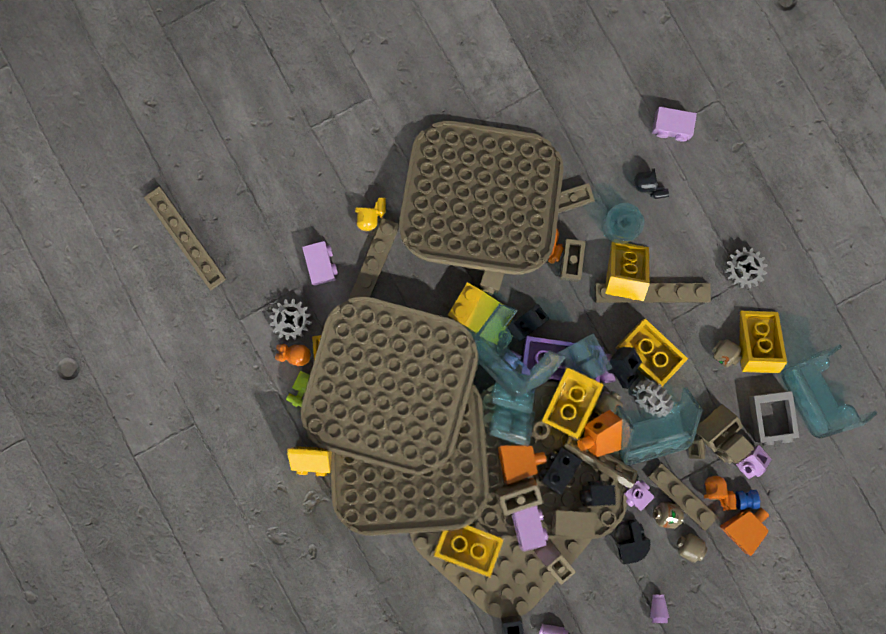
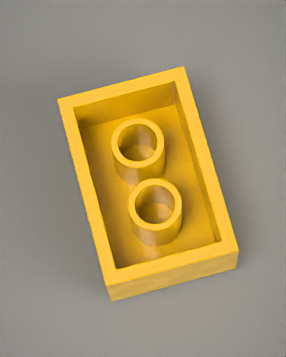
[615,319,688,387]

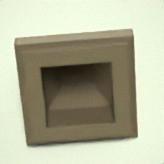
[688,439,706,459]

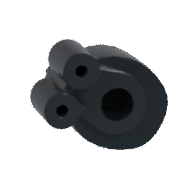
[634,168,669,199]

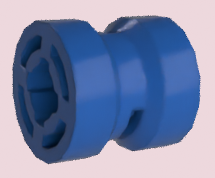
[735,489,760,510]

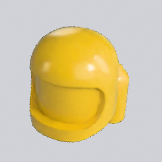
[355,198,386,231]

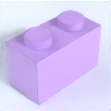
[652,107,697,141]
[302,241,338,286]
[511,506,548,551]

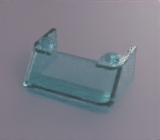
[473,304,566,396]
[782,344,877,439]
[615,387,702,465]

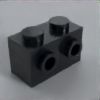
[538,447,582,494]
[580,481,616,506]

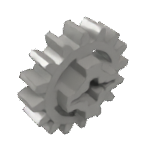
[724,247,768,289]
[269,299,312,341]
[633,379,674,417]

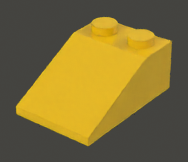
[605,240,650,301]
[447,282,516,346]
[739,311,787,373]
[542,367,604,439]
[287,446,332,476]
[433,526,504,577]

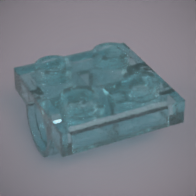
[558,333,612,379]
[491,369,537,413]
[489,400,535,446]

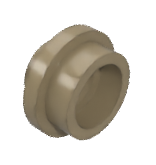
[530,420,550,440]

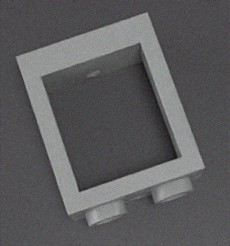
[749,391,799,446]

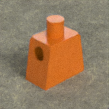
[577,410,622,457]
[498,446,546,484]
[720,507,769,556]

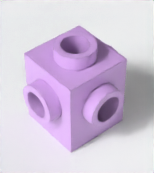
[736,445,772,479]
[624,480,654,511]

